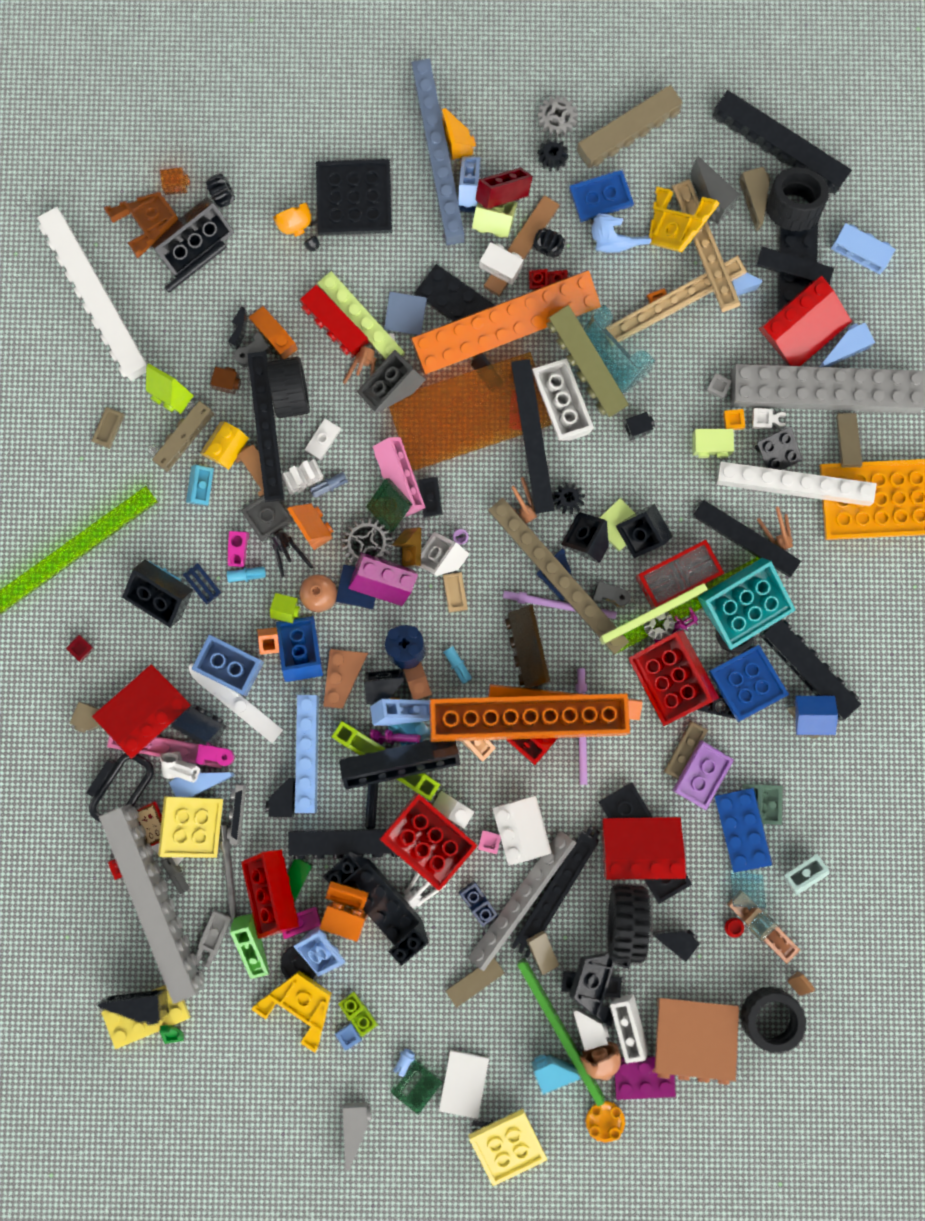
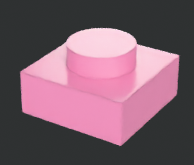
[478,830,501,854]

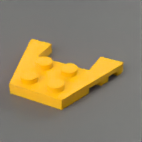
[649,186,719,253]
[251,971,332,1053]

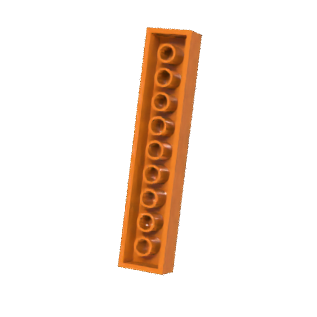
[410,270,601,374]
[429,694,630,742]

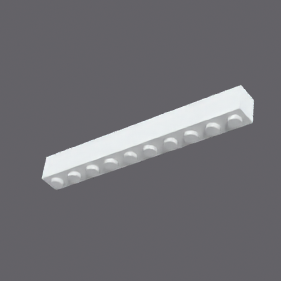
[37,207,147,381]

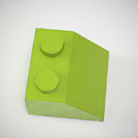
[146,363,194,414]

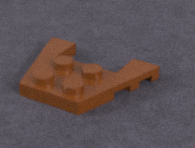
[104,192,178,258]

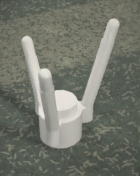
[403,872,446,909]

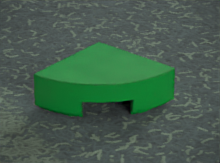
[160,1025,184,1044]

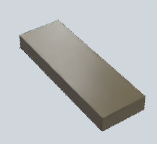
[836,413,862,468]
[663,721,708,780]
[445,957,505,1008]

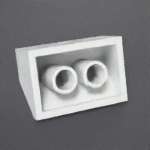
[493,796,552,866]

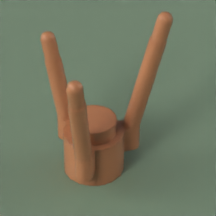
[343,347,377,384]
[508,477,537,524]
[757,506,793,550]

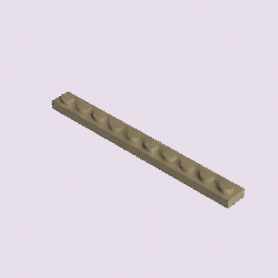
[488,497,629,655]

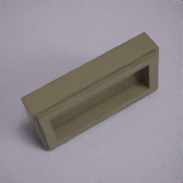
[91,407,125,449]
[526,931,559,975]

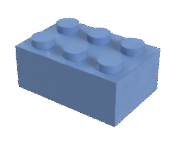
[192,635,264,696]

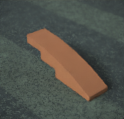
[727,891,800,964]

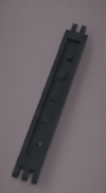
[511,825,600,958]

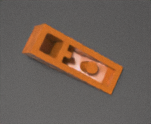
[248,306,298,359]

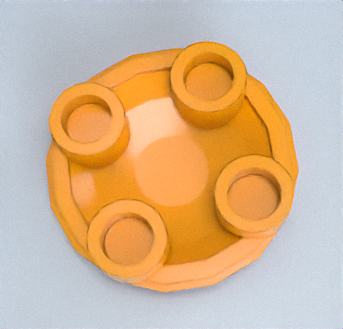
[586,1101,625,1143]

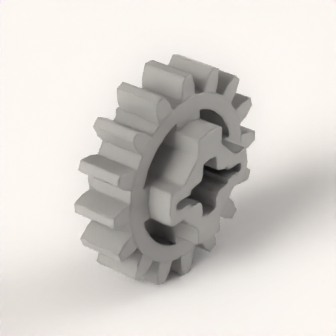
[537,95,578,137]

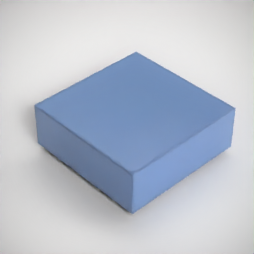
[335,1022,362,1051]

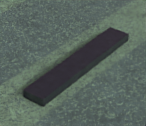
[693,500,801,578]

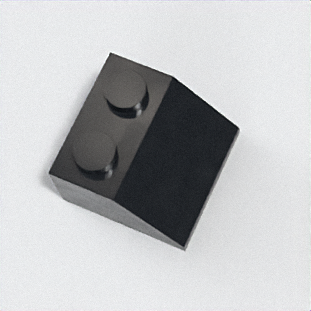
[616,504,673,558]

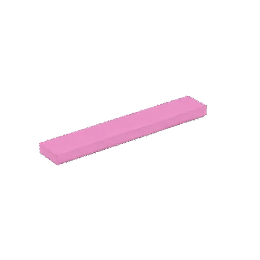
[107,736,222,768]

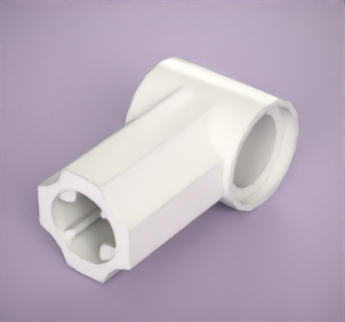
[161,752,200,783]

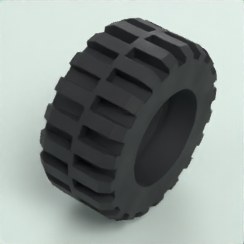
[607,884,651,963]

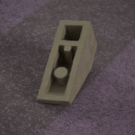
[739,166,770,231]

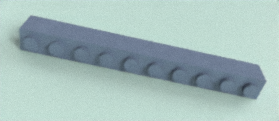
[412,58,464,246]

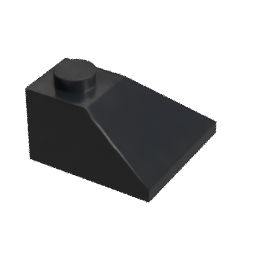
[561,512,609,563]
[364,668,404,706]

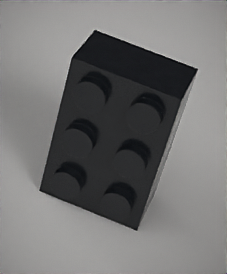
[122,560,193,628]

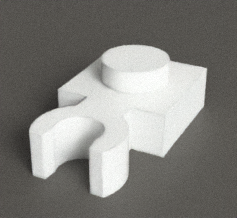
[752,408,786,430]

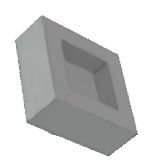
[706,373,732,399]

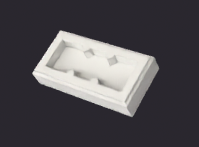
[305,419,341,461]

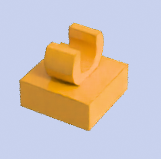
[723,409,745,430]

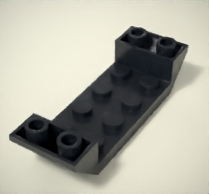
[323,852,429,966]

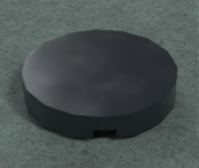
[281,944,316,979]

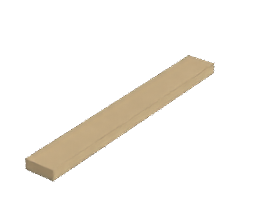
[672,179,740,312]
[604,255,747,346]

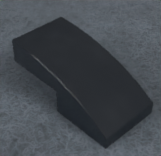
[228,306,248,350]

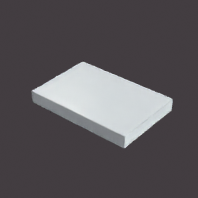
[439,1050,489,1119]

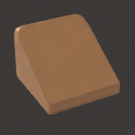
[788,971,815,995]

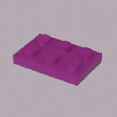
[614,1055,676,1100]

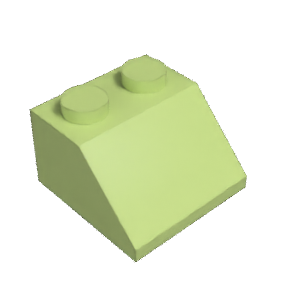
[472,201,518,238]

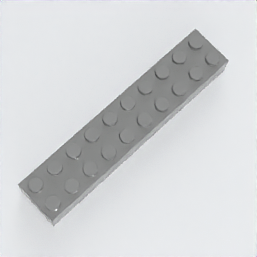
[731,364,925,413]
[99,804,205,1004]

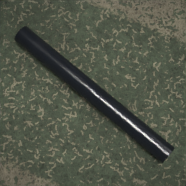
[164,241,227,293]

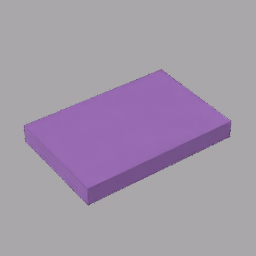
[672,740,734,810]

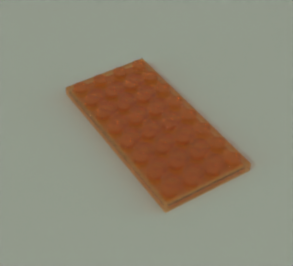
[389,352,552,471]

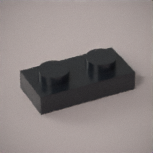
[419,477,443,518]

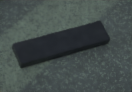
[756,246,834,285]

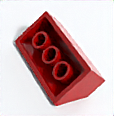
[241,849,299,939]

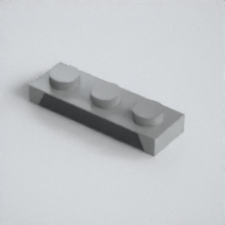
[227,785,247,845]

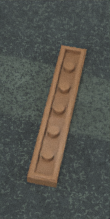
[484,195,560,297]

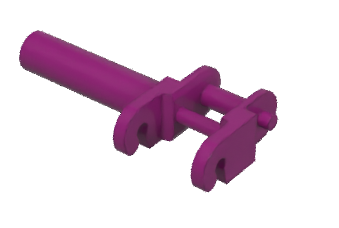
[654,607,698,643]
[370,729,421,745]

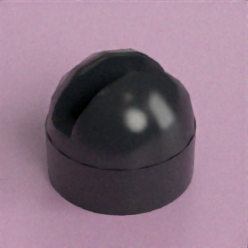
[303,235,320,252]

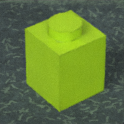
[270,593,300,624]

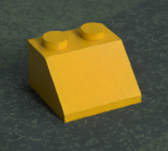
[200,421,249,470]

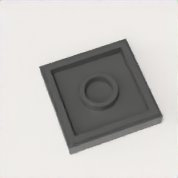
[241,495,294,542]

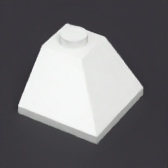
[419,532,469,576]

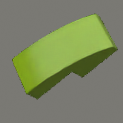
[338,992,378,1037]

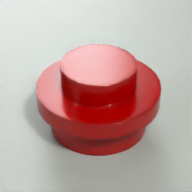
[724,917,744,938]

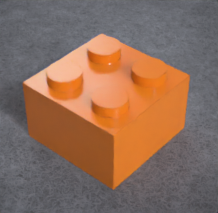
[320,902,367,942]

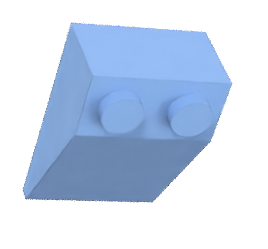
[294,927,345,977]

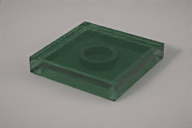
[366,478,413,533]

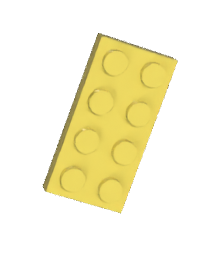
[101,985,190,1049]

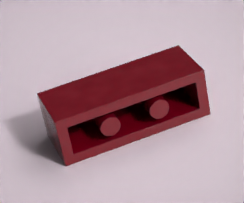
[475,167,533,209]

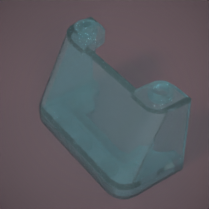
[583,305,655,394]

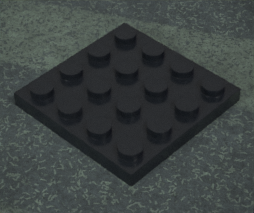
[316,159,392,236]

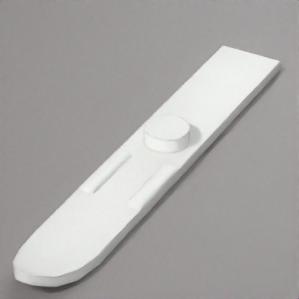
[188,663,283,744]

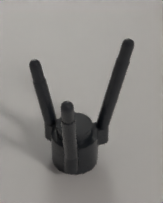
[272,532,313,578]

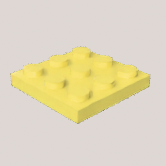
[158,796,223,858]
[468,1109,547,1186]

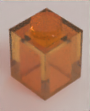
[160,168,190,195]

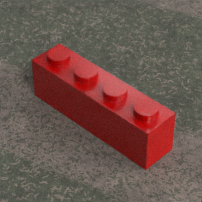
[300,284,369,358]

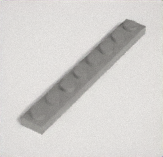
[468,831,576,971]

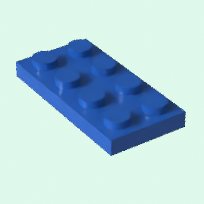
[715,787,773,873]

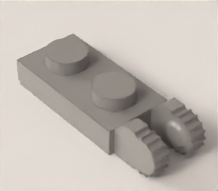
[195,909,231,968]

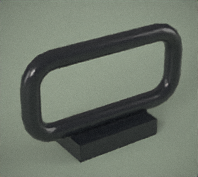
[86,753,154,823]

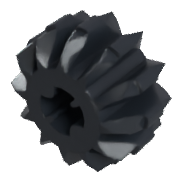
[537,138,569,172]
[206,173,235,208]
[532,228,565,258]
[553,482,585,515]

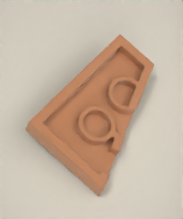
[323,649,368,709]

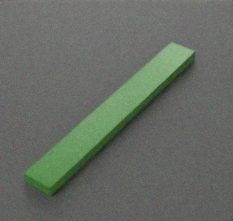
[517,958,605,1106]

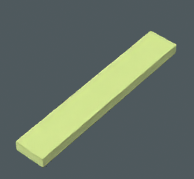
[599,584,708,645]

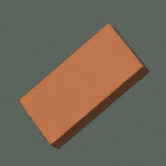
[325,881,368,910]

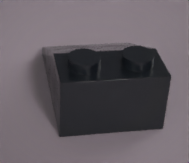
[170,706,227,746]
[97,989,169,1025]

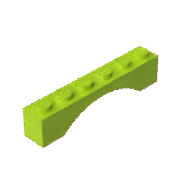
[332,721,441,801]

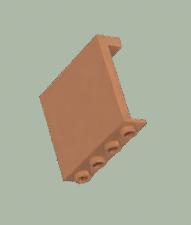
[652,998,739,1085]

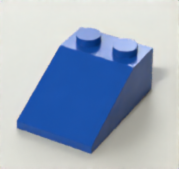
[276,616,323,682]

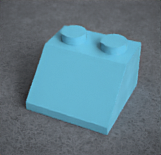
[532,1054,580,1094]

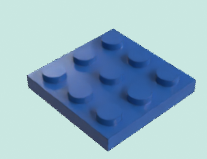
[708,645,789,722]

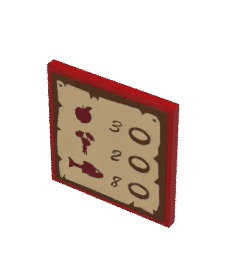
[137,801,162,846]

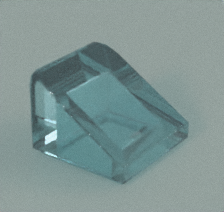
[747,911,778,942]

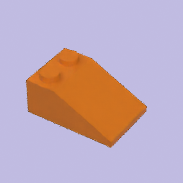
[287,503,334,550]

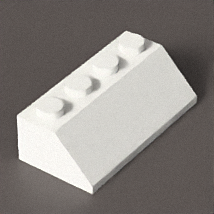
[532,358,594,440]

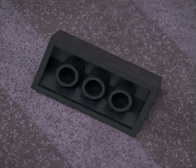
[151,197,235,277]

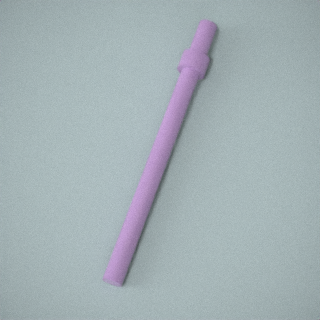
[503,591,617,619]
[576,668,587,785]

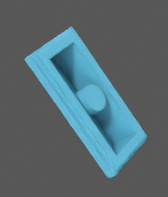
[186,465,214,506]

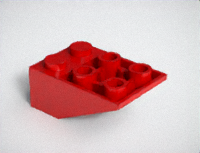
[505,738,558,765]

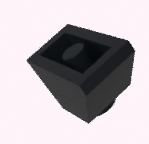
[265,778,296,817]
[652,929,700,962]

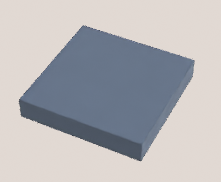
[384,292,427,335]

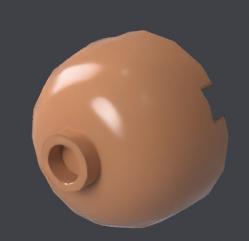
[299,574,338,613]
[580,1041,621,1080]

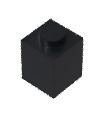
[624,412,655,441]

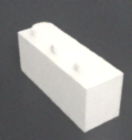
[610,994,649,1063]

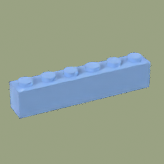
[295,695,319,813]

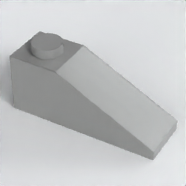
[342,1102,372,1171]

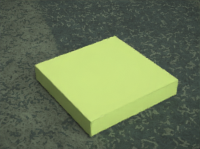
[600,498,635,552]

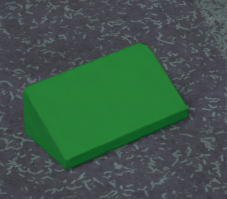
[287,859,313,902]

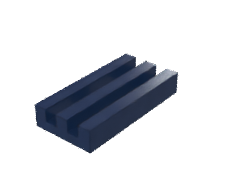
[183,563,222,605]

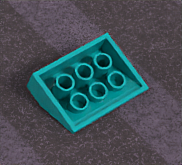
[697,558,796,650]

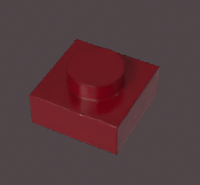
[65,635,95,662]

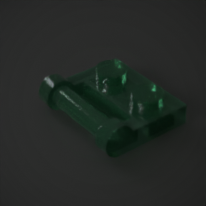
[390,1059,443,1115]

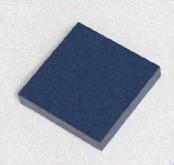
[336,565,376,610]

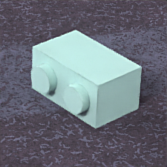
[784,854,829,896]

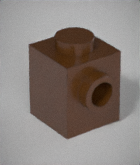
[210,367,241,395]

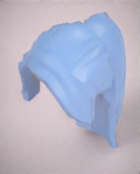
[591,214,652,253]

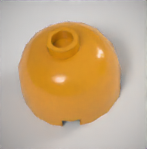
[273,203,311,237]

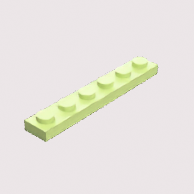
[317,271,405,360]

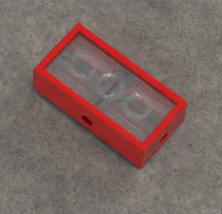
[635,540,724,609]

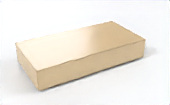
[443,572,468,613]

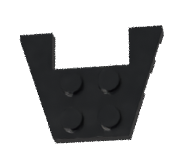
[569,952,630,1027]

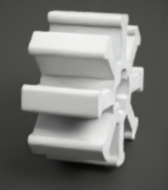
[282,459,324,495]

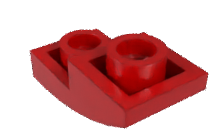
[529,269,569,290]

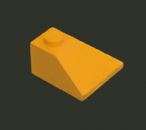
[442,108,476,160]

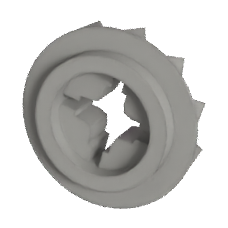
[643,612,675,640]

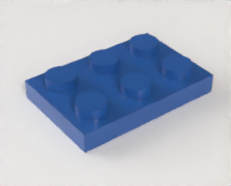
[569,170,634,223]

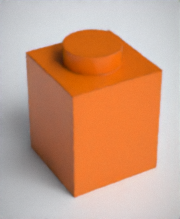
[257,627,279,655]

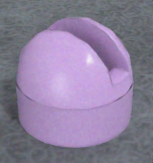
[453,529,468,544]

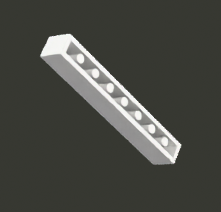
[716,462,877,506]

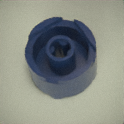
[385,625,426,669]

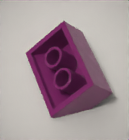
[348,552,418,606]

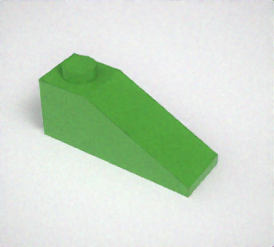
[230,913,269,979]

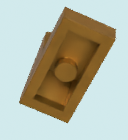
[392,527,422,567]

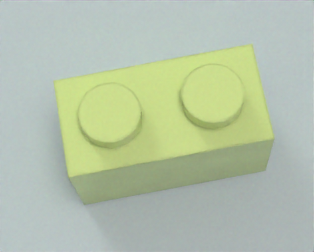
[692,429,734,458]

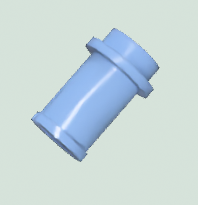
[393,1048,415,1077]

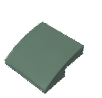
[742,784,783,825]

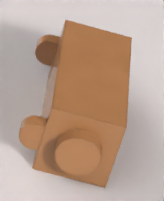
[235,444,264,497]

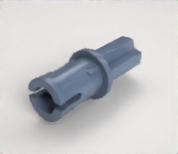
[310,471,348,498]

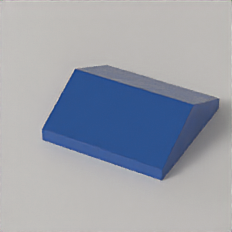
[795,696,838,735]

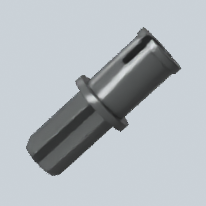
[160,857,189,894]

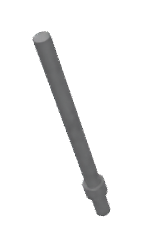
[220,825,238,944]

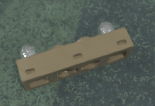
[148,400,214,473]

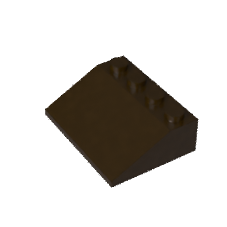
[505,604,551,688]

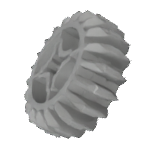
[342,518,393,566]

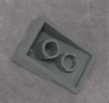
[690,156,740,224]
[357,350,426,413]

